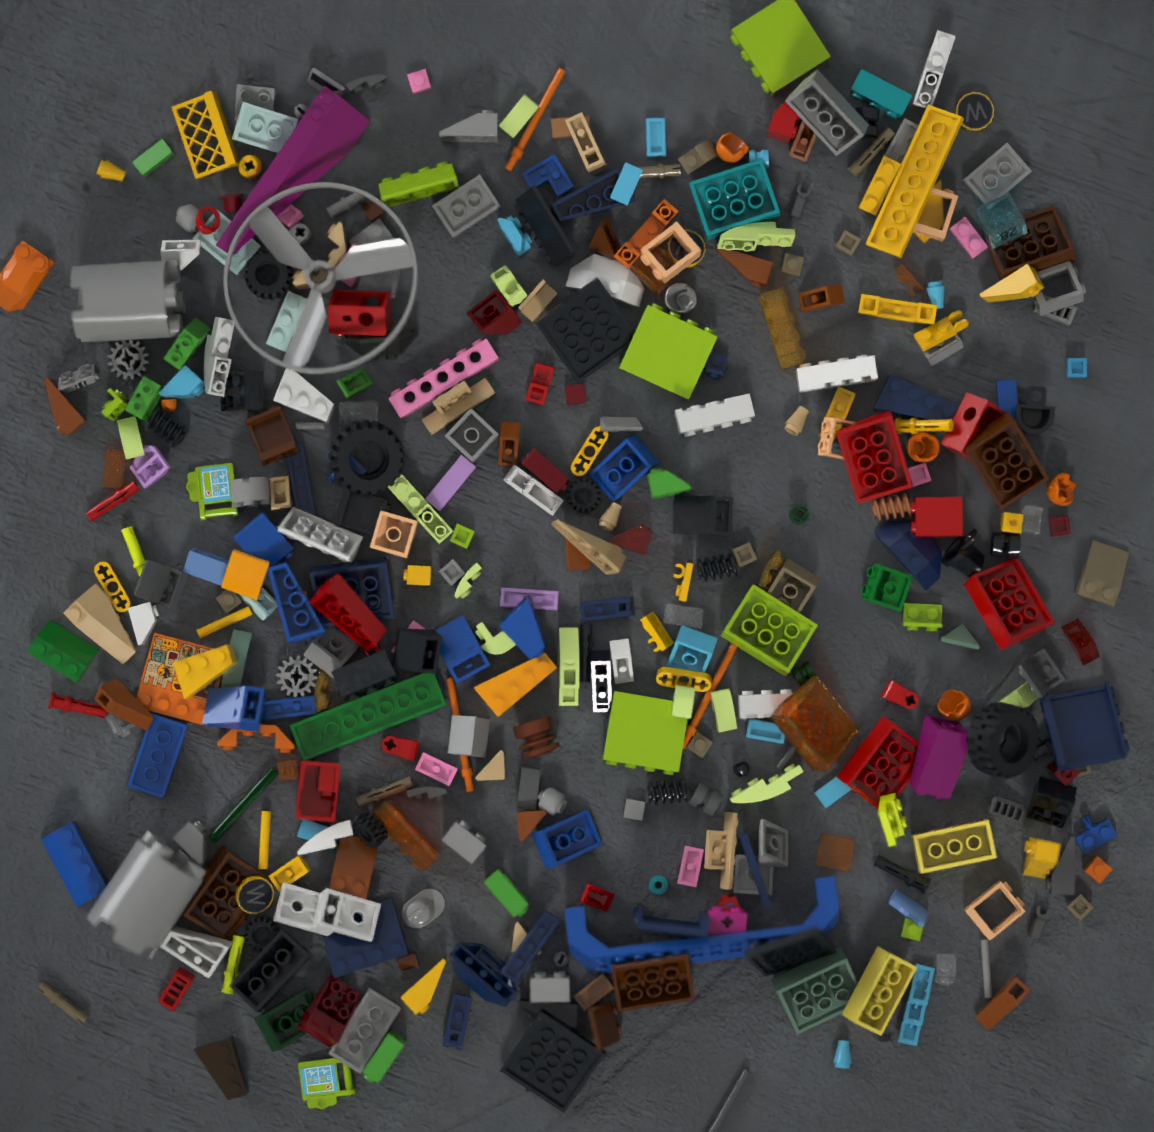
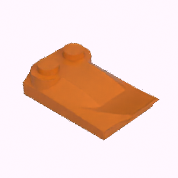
[0,241,55,312]

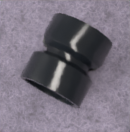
[855,107,880,138]
[990,532,1021,559]

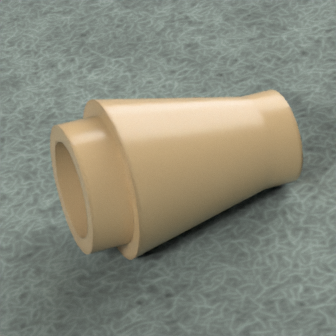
[784,406,809,436]
[598,502,622,532]

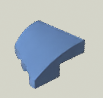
[888,888,928,927]

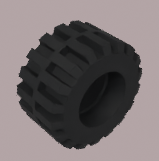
[244,250,294,300]

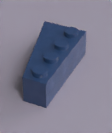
[550,167,636,222]
[872,374,959,420]

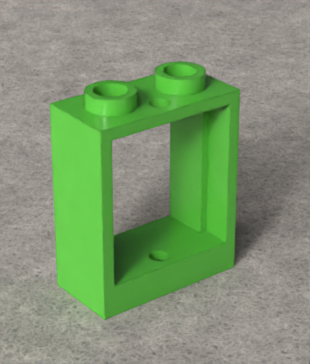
[164,317,211,370]
[125,376,164,422]
[484,867,529,917]
[362,1030,406,1083]

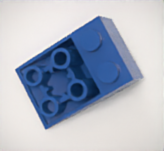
[435,615,491,684]
[202,686,266,732]

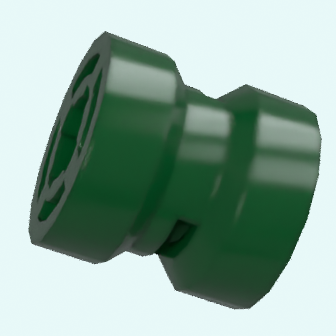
[789,505,809,525]
[791,661,817,687]

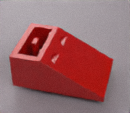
[766,102,800,143]

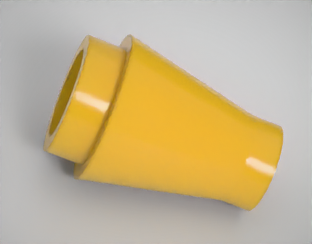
[96,160,126,182]

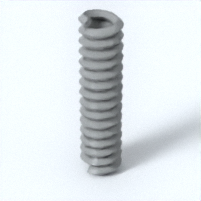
[295,422,326,430]

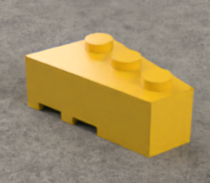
[173,644,238,699]
[1022,837,1060,879]

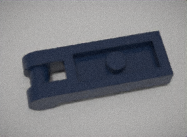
[580,596,635,622]
[443,993,472,1050]

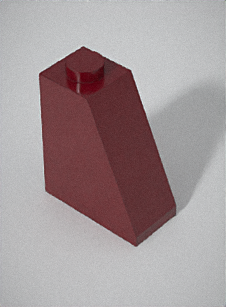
[521,448,569,494]

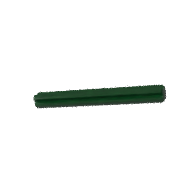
[209,767,279,843]

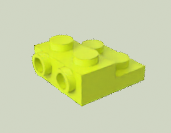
[878,793,908,847]

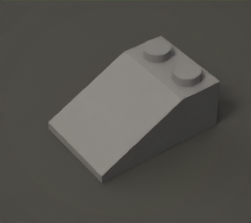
[439,110,498,143]

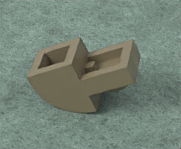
[678,139,719,175]

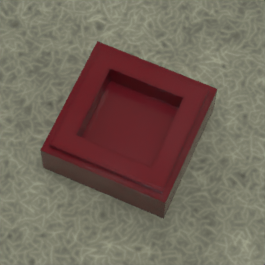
[565,384,586,405]
[1048,515,1071,537]

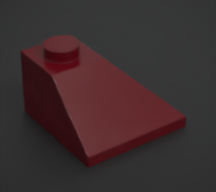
[466,290,522,334]

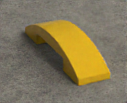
[858,294,937,325]

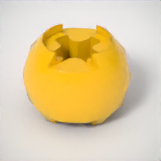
[238,154,262,179]

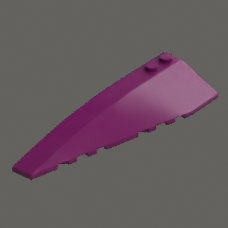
[215,86,370,254]

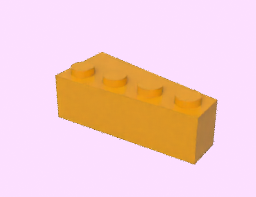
[473,653,557,717]

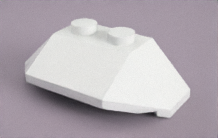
[566,254,644,307]

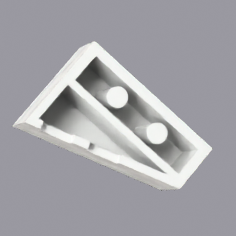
[273,369,335,423]
[161,926,233,978]

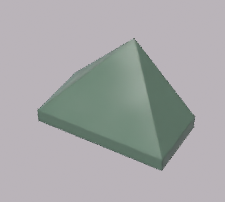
[939,623,980,650]

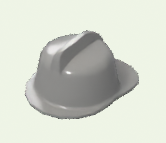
[402,889,445,928]

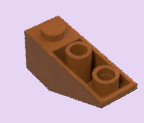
[94,678,154,731]
[974,975,1031,1031]

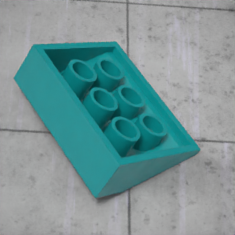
[689,159,780,241]

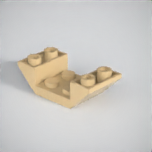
[292,222,348,290]

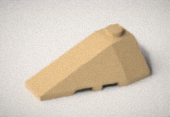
[551,520,626,575]
[64,583,137,664]

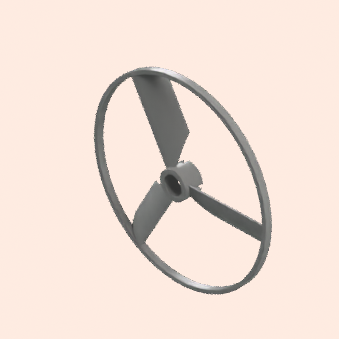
[223,182,418,374]

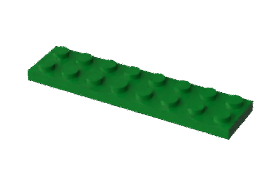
[289,673,447,761]

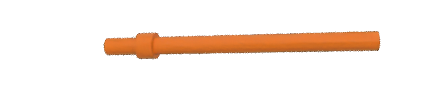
[505,68,566,172]
[683,644,737,749]
[446,678,474,792]

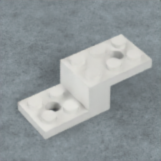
[273,883,381,942]

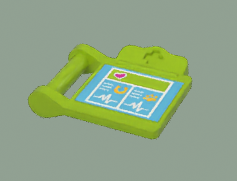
[186,463,239,521]
[298,1058,356,1110]

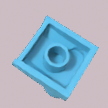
[497,216,532,257]

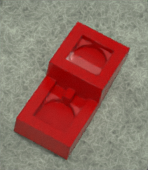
[525,362,555,406]

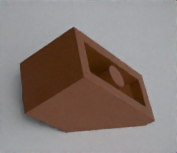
[798,285,845,312]
[498,421,521,466]

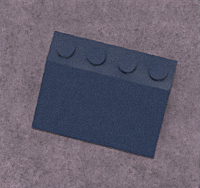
[310,557,395,627]
[322,897,409,978]

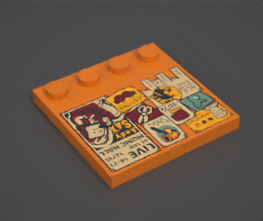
[136,633,223,725]

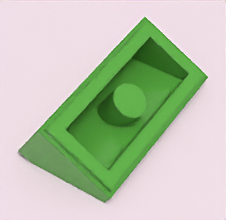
[132,139,174,177]

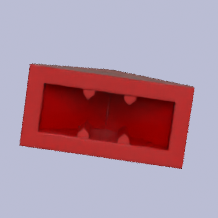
[580,882,615,911]

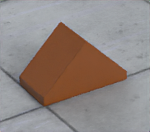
[517,810,547,842]

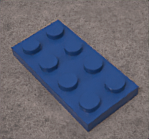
[127,713,189,799]

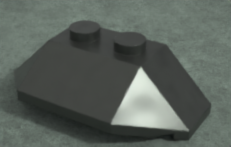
[341,329,419,361]

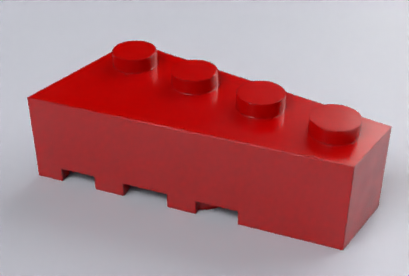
[309,574,387,652]

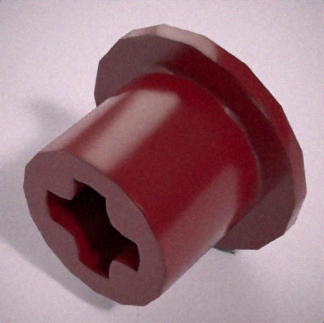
[219,193,244,213]

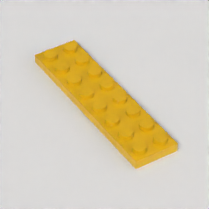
[866,105,964,258]

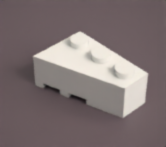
[738,689,797,719]

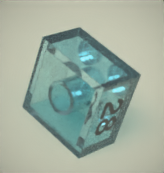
[974,193,1028,249]

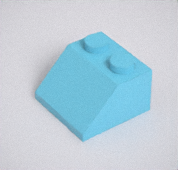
[159,365,205,399]
[666,625,718,673]

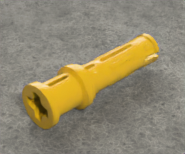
[894,417,954,434]

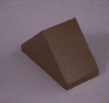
[589,217,620,260]

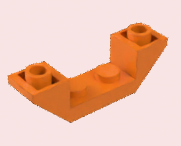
[613,199,679,269]
[217,724,296,753]

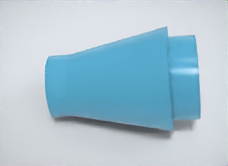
[926,280,945,309]
[833,1040,852,1069]

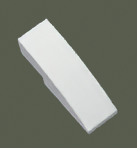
[503,465,564,516]
[297,819,354,855]

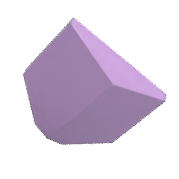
[130,445,171,489]

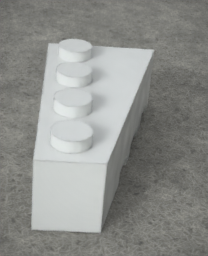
[796,355,878,393]
[675,393,755,437]

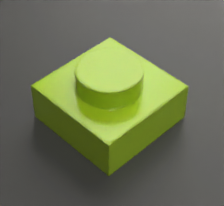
[450,524,475,549]
[900,918,924,941]

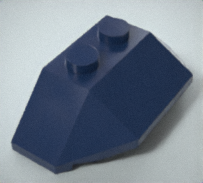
[874,521,942,591]
[448,941,518,1007]

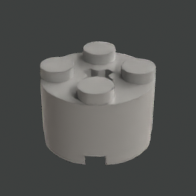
[230,477,271,508]

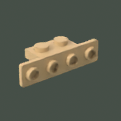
[422,378,495,435]
[704,812,738,890]

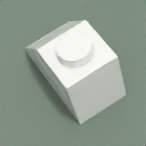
[161,240,201,270]
[128,602,159,645]
[610,638,634,684]

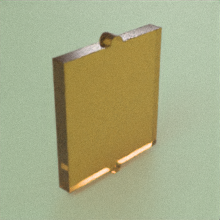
[816,834,855,872]

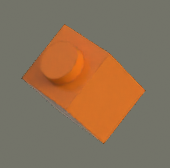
[1082,855,1113,884]

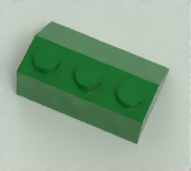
[27,620,99,682]

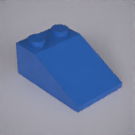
[589,434,660,503]
[531,809,602,868]

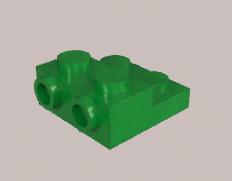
[861,563,913,612]

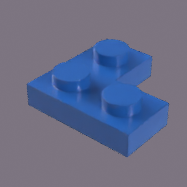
[522,154,574,197]

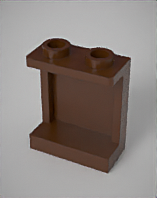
[245,406,299,466]

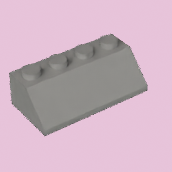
[785,69,869,156]

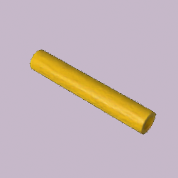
[196,606,253,638]
[258,811,271,869]

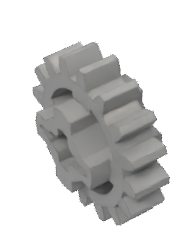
[108,340,150,381]
[276,656,318,697]

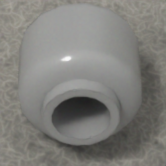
[176,204,205,233]
[537,787,567,816]

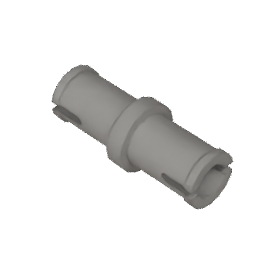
[326,193,365,219]

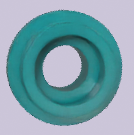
[649,875,668,895]

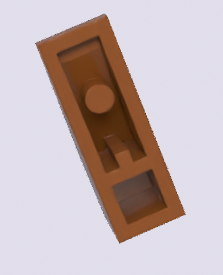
[788,119,817,162]
[716,249,773,288]
[44,377,87,437]

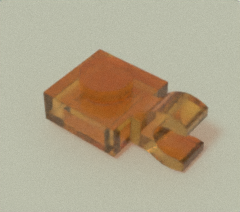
[895,264,923,297]

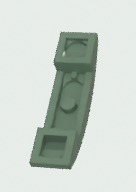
[221,629,253,688]

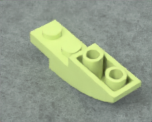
[717,222,796,251]
[387,474,453,544]
[558,627,579,706]
[729,764,804,803]

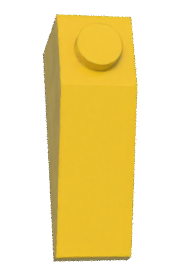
[979,264,1044,302]
[401,957,447,1015]

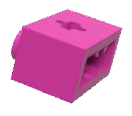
[708,907,747,935]

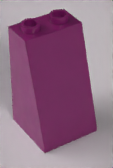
[909,714,969,800]

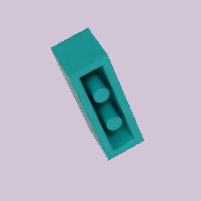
[849,69,912,119]

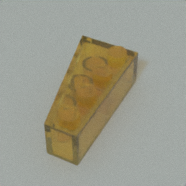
[759,287,806,371]

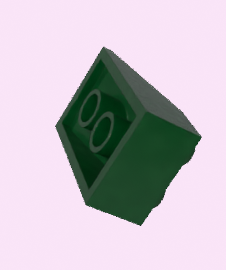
[254,988,314,1052]

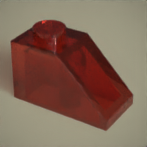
[609,525,653,555]
[1061,619,1100,666]

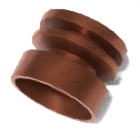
[512,715,560,759]

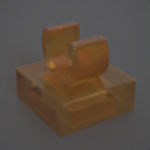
[277,760,299,781]

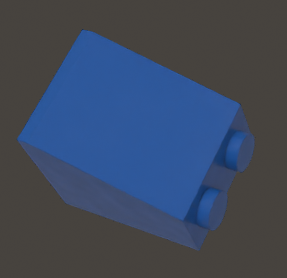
[233,513,295,573]
[499,594,546,660]

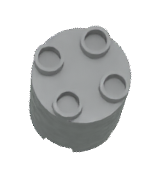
[70,260,186,342]
[87,830,207,959]

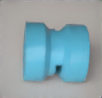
[748,150,769,169]

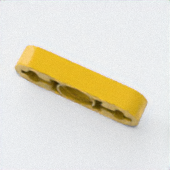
[571,426,608,477]
[94,562,132,612]
[656,667,712,692]

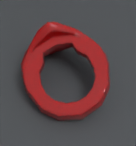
[195,206,220,235]

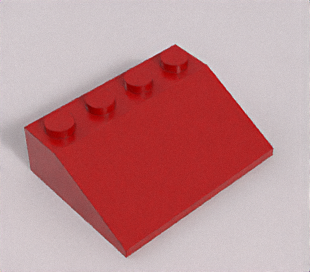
[836,410,913,504]
[963,558,1055,650]
[837,716,918,810]

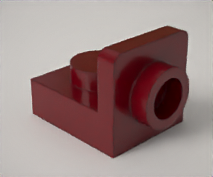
[1046,760,1079,786]

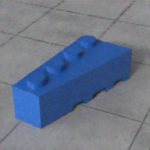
[268,563,326,645]

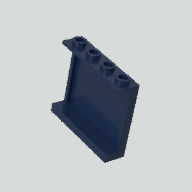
[1039,681,1129,772]
[633,903,710,937]

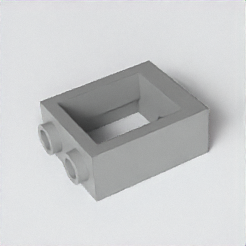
[1032,261,1086,316]

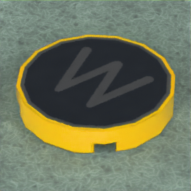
[956,92,994,131]
[667,230,706,267]
[235,876,274,914]

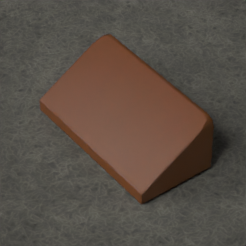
[565,531,590,570]

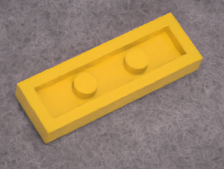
[859,155,901,216]

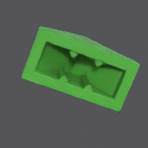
[336,368,373,400]

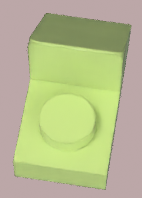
[999,681,1039,708]

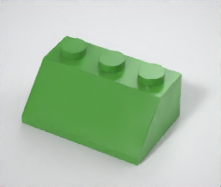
[647,468,691,500]

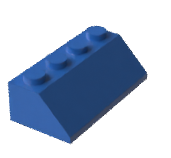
[41,821,108,907]

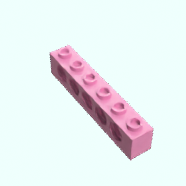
[388,338,499,419]

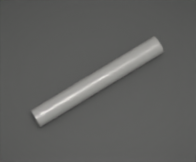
[980,939,992,998]

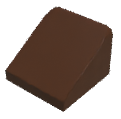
[361,197,387,223]

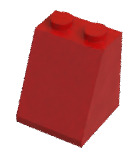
[911,497,963,537]

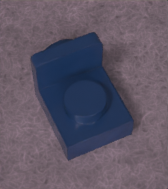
[704,350,729,379]

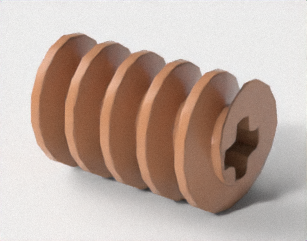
[871,493,912,521]

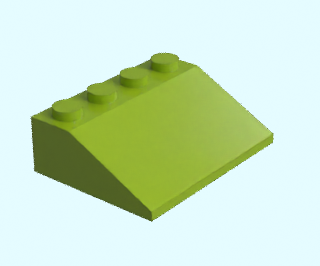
[378,162,459,207]
[720,584,818,676]

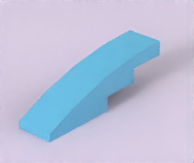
[897,964,935,1047]

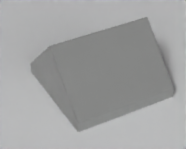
[447,715,490,758]
[758,819,788,867]

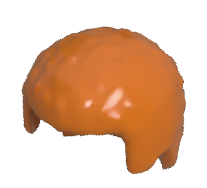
[716,132,749,163]
[906,432,940,462]
[1046,473,1076,506]
[937,689,971,721]

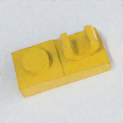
[673,563,693,602]
[640,611,674,652]
[268,855,310,892]

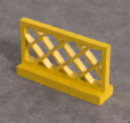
[172,90,239,179]

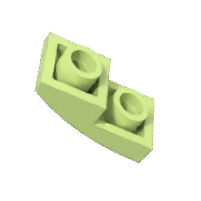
[499,94,539,138]
[117,416,145,460]
[454,563,482,599]
[710,688,737,733]

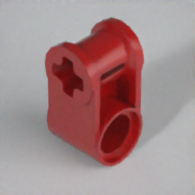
[881,679,919,709]
[382,735,420,761]

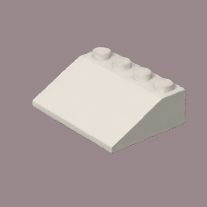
[278,507,363,563]

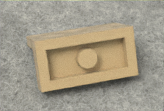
[518,279,558,323]

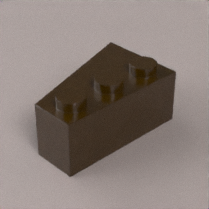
[194,1036,249,1100]

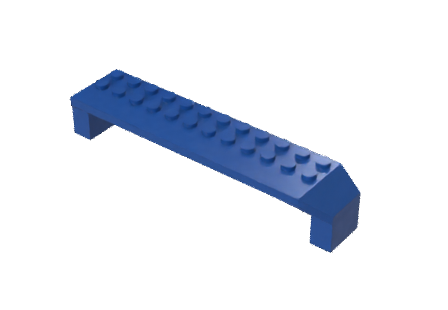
[565,876,839,975]

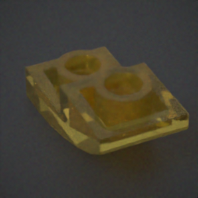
[758,551,784,588]
[315,671,330,713]

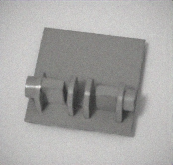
[234,84,276,122]
[58,364,99,393]

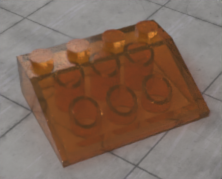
[770,676,859,771]
[373,798,441,872]

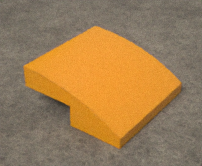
[221,549,270,600]

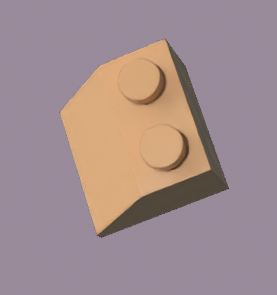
[370,510,418,559]

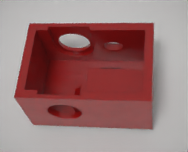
[327,289,392,337]
[941,393,1006,461]
[294,760,340,822]

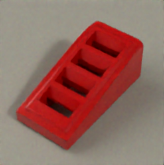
[158,967,195,1011]

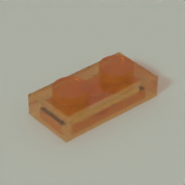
[102,449,126,489]

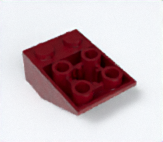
[297,974,362,1047]

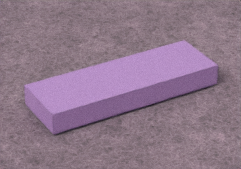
[425,455,476,511]
[500,587,559,610]

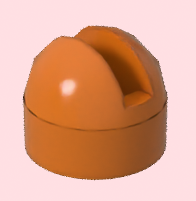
[161,399,177,412]

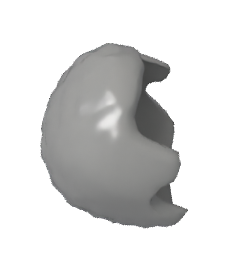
[665,283,697,314]

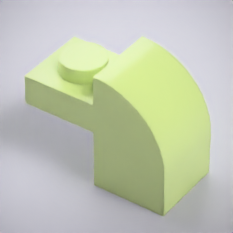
[490,265,527,306]
[475,622,516,655]
[671,685,695,718]

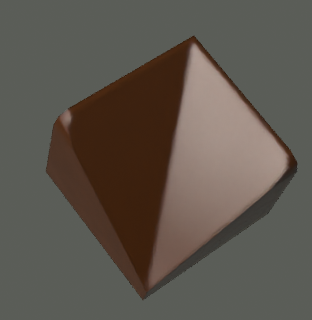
[397,951,420,971]

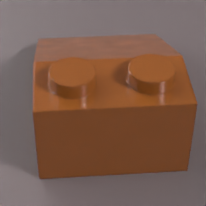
[329,835,378,899]

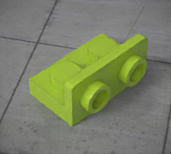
[101,388,128,422]
[902,603,943,631]

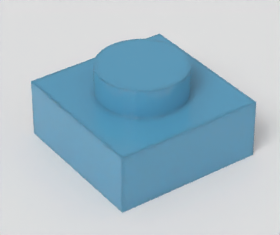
[1067,358,1087,378]

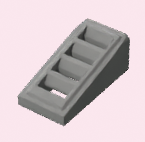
[1033,295,1077,326]

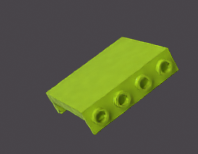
[730,0,831,96]
[619,303,718,400]
[603,691,688,775]

